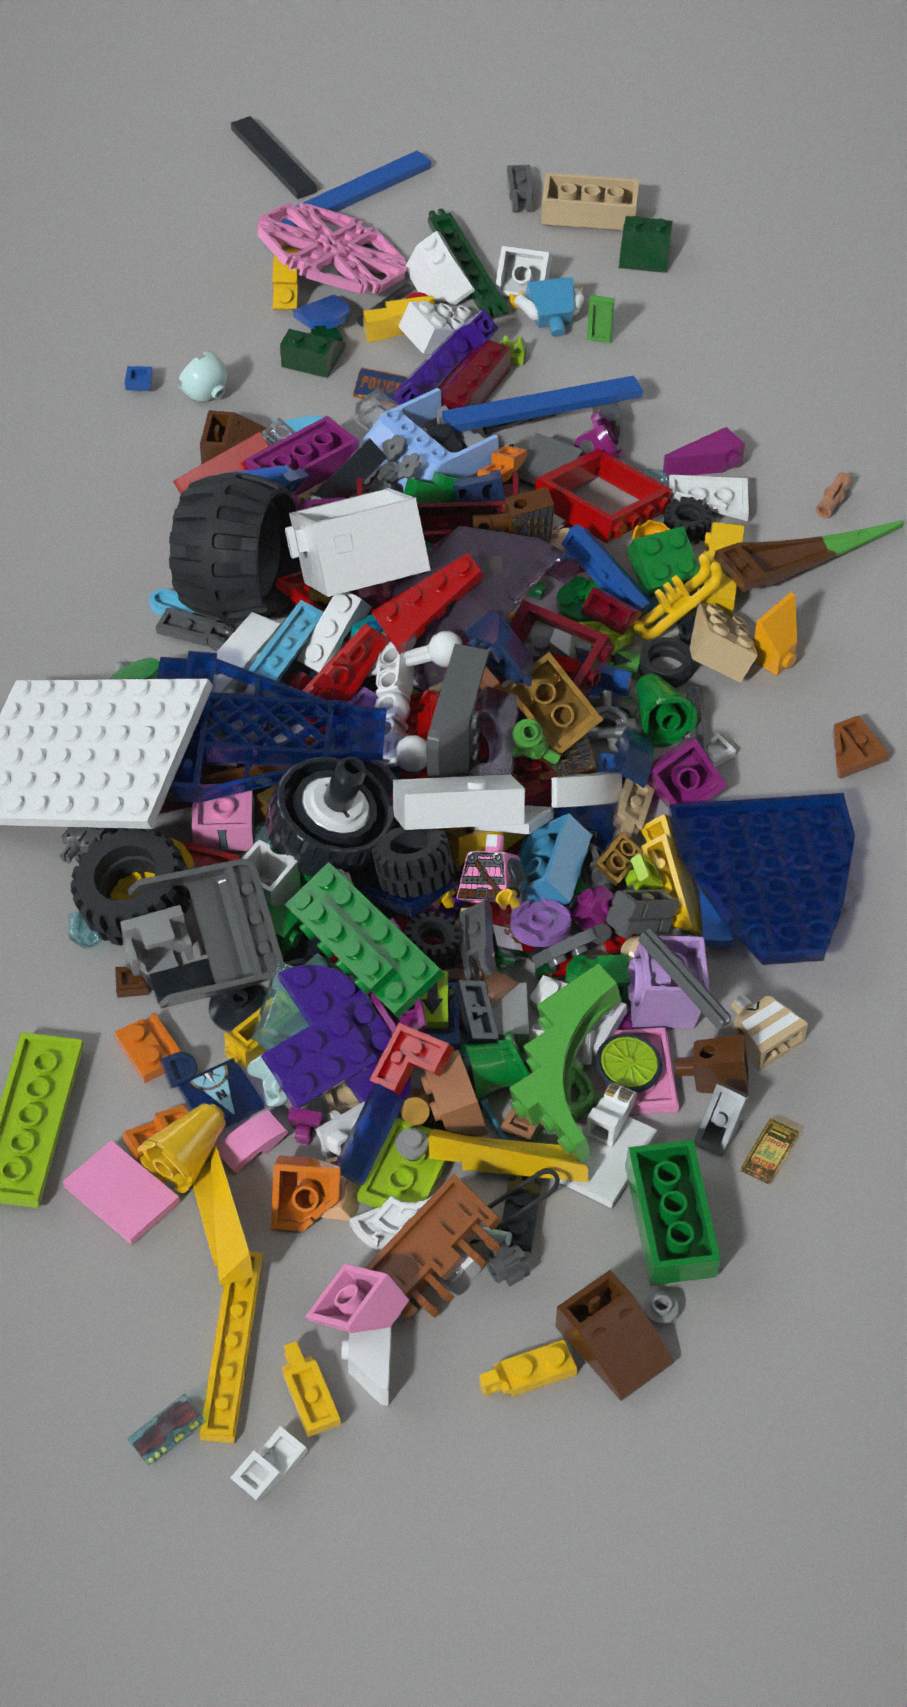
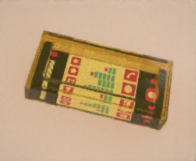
[741,1118,799,1185]

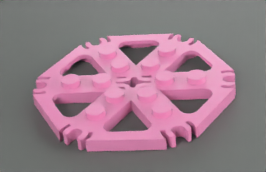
[257,203,407,294]

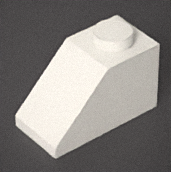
[342,1327,391,1406]

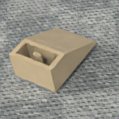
[690,603,758,683]

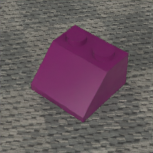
[648,738,727,820]

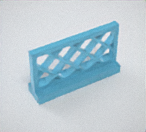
[245,600,324,689]

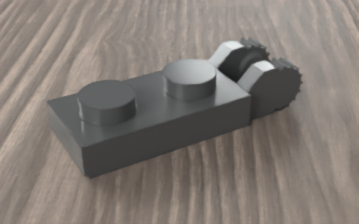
[507,165,533,212]
[156,608,236,651]
[460,900,496,981]
[532,923,612,968]

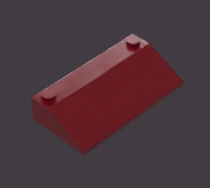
[357,473,519,514]

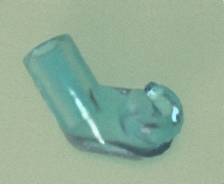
[68,912,99,949]

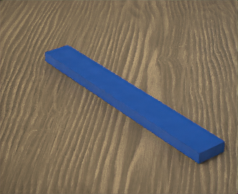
[281,150,431,228]
[442,375,643,433]

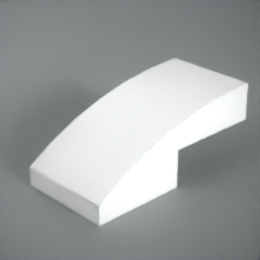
[230,1426,309,1502]

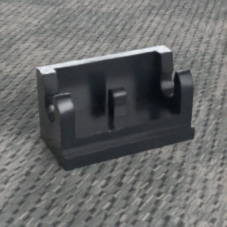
[448,980,499,1044]

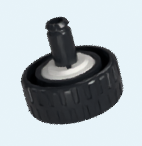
[265,757,395,879]

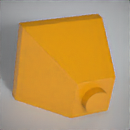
[754,592,797,676]

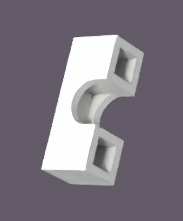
[297,592,371,673]

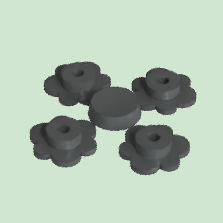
[364,435,421,493]

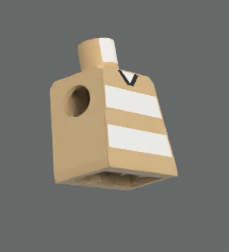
[731,995,808,1071]

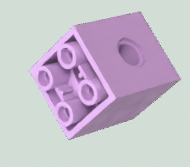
[627,936,710,1029]

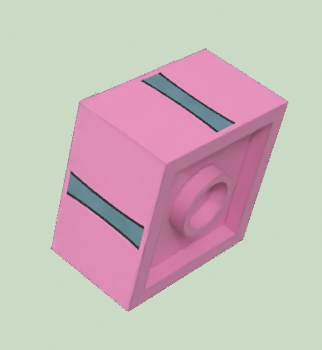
[192,783,254,852]

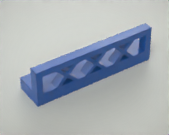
[561,524,656,618]

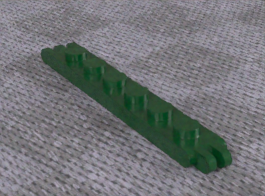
[428,208,509,317]

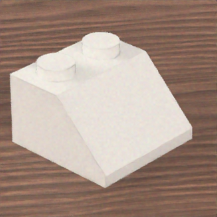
[495,246,552,297]

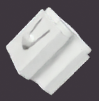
[242,839,301,905]

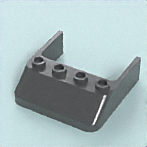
[426,644,489,778]
[128,859,283,1009]

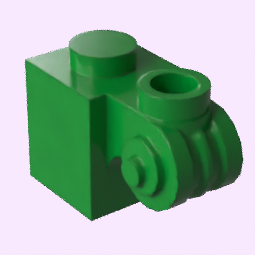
[566,955,630,1003]

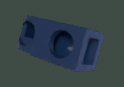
[453,470,505,502]

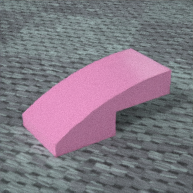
[216,1109,289,1173]

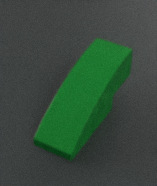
[403,471,465,504]

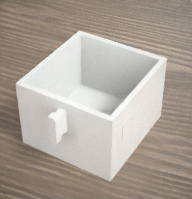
[285,488,431,597]

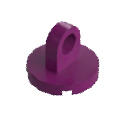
[574,411,623,459]

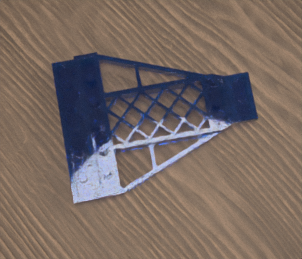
[157,651,387,803]

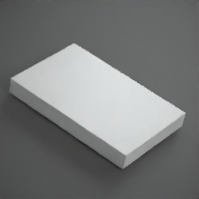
[554,1116,657,1208]

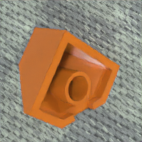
[270,1155,341,1231]

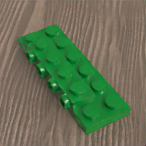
[284,862,445,1019]

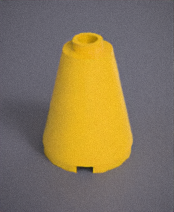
[138,1103,226,1193]

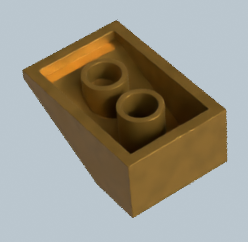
[504,652,603,754]

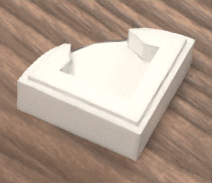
[707,733,736,768]

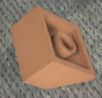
[420,1050,488,1136]

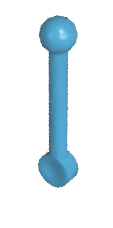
[478,1097,512,1140]

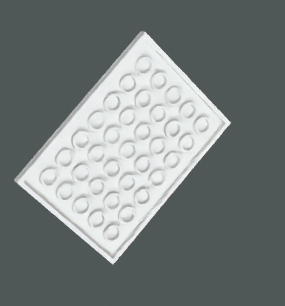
[0,679,213,829]

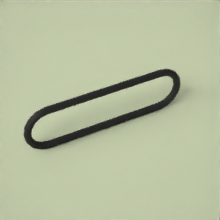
[469,1169,560,1244]

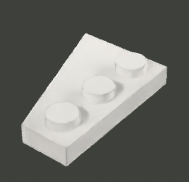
[669,475,749,521]

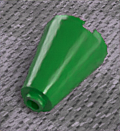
[636,673,697,746]

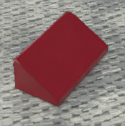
[581,587,642,635]

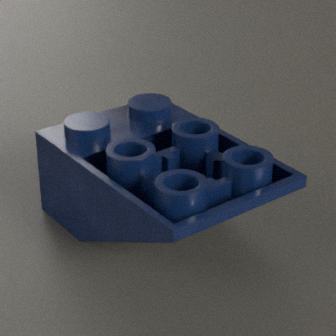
[464,610,533,687]

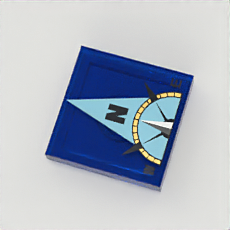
[178,1057,265,1128]

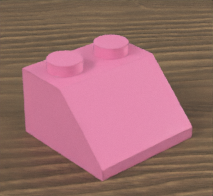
[305,1264,409,1333]

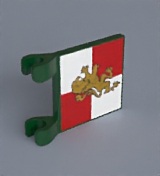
[487,901,556,980]

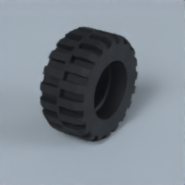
[70,828,191,946]

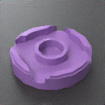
[510,899,571,947]

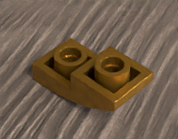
[594,832,643,886]

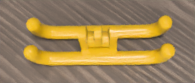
[630,554,723,640]

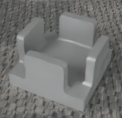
[120,905,193,979]

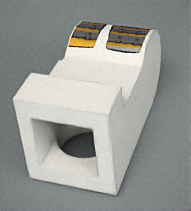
[586,1082,637,1147]

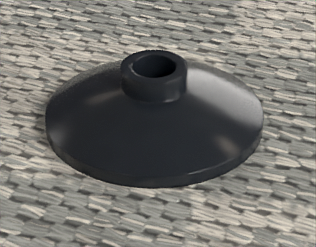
[209,984,270,1032]

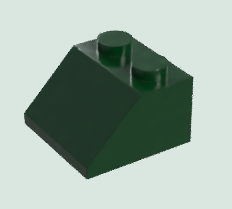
[619,216,673,273]
[280,329,346,378]

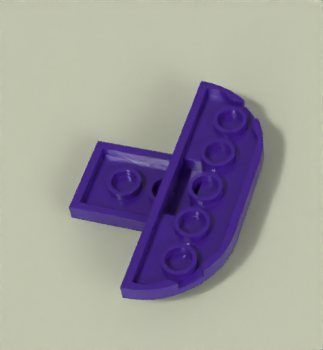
[261,965,412,1136]

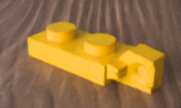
[479,1340,577,1397]
[282,1341,341,1437]

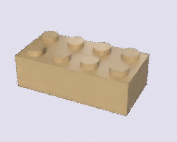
[541,173,639,231]

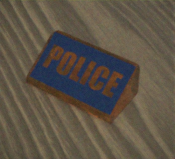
[353,368,408,406]

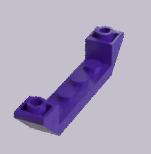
[394,309,499,405]

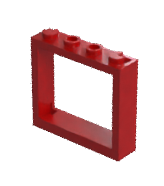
[534,449,673,544]

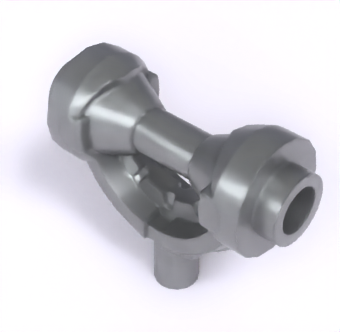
[586,691,641,745]

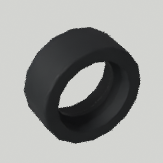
[640,637,693,688]

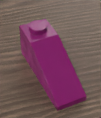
[663,427,745,477]

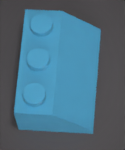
[518,813,592,905]

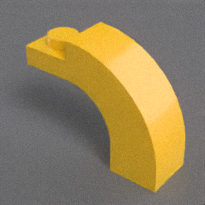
[272,245,301,311]

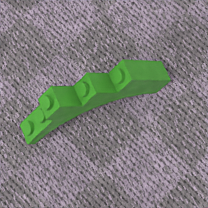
[509,964,621,1163]

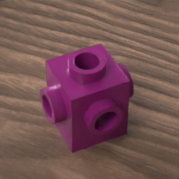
[570,885,614,932]

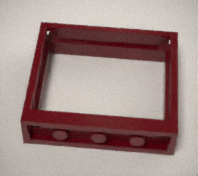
[476,600,615,724]

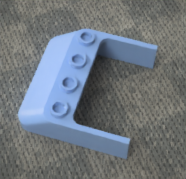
[360,388,499,493]

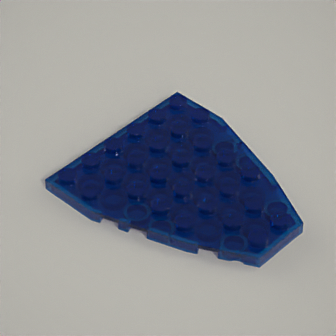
[669,793,855,965]

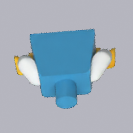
[509,277,584,337]

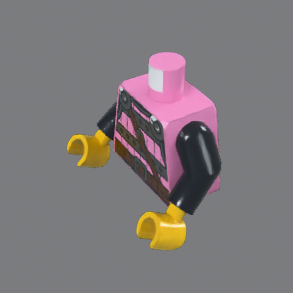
[432,834,528,910]

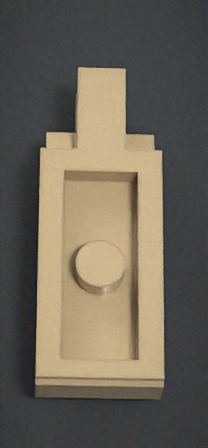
[612,778,655,841]

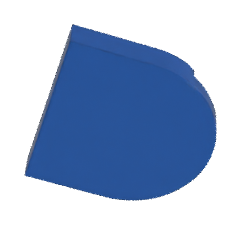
[293,294,351,329]

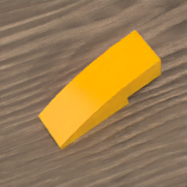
[363,295,434,343]

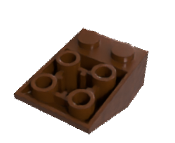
[200,410,286,465]
[555,1270,674,1401]

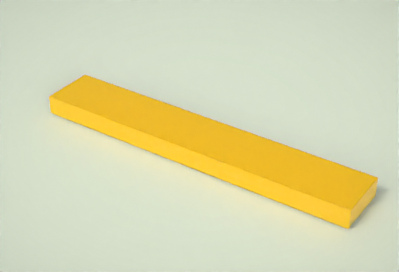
[199,1251,263,1443]

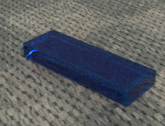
[334,1083,405,1186]

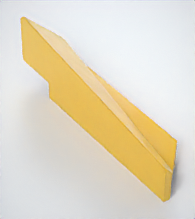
[641,814,701,937]
[428,1129,589,1182]
[192,1146,254,1286]

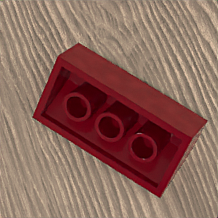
[435,340,511,419]

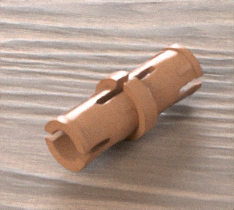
[816,472,852,518]

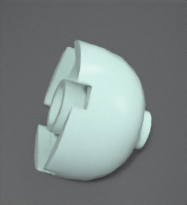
[178,351,228,402]

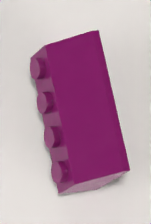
[244,416,359,496]

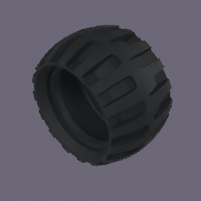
[169,472,301,623]

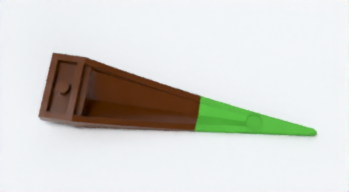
[714,520,904,592]

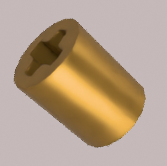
[401,1088,433,1125]

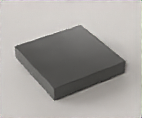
[516,433,584,487]

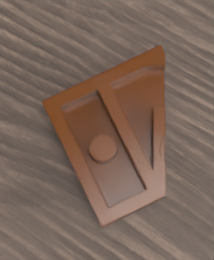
[833,715,888,779]

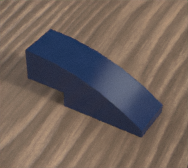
[612,726,654,788]

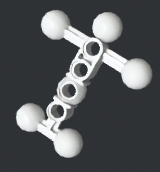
[347,631,463,772]

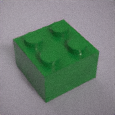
[626,526,699,598]

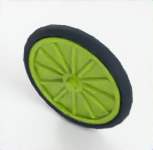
[596,1033,662,1093]

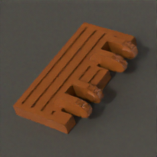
[365,1173,502,1320]

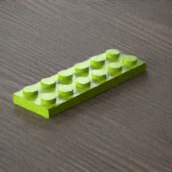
[0,1032,84,1208]

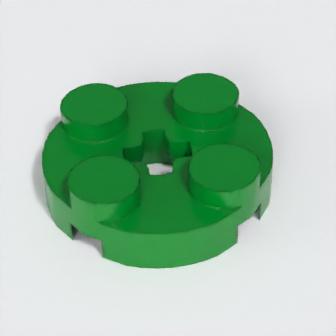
[556,576,601,622]

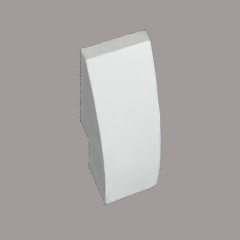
[551,772,622,808]

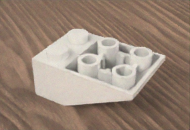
[398,301,473,355]

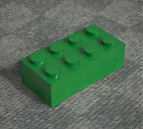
[625,1140,721,1286]

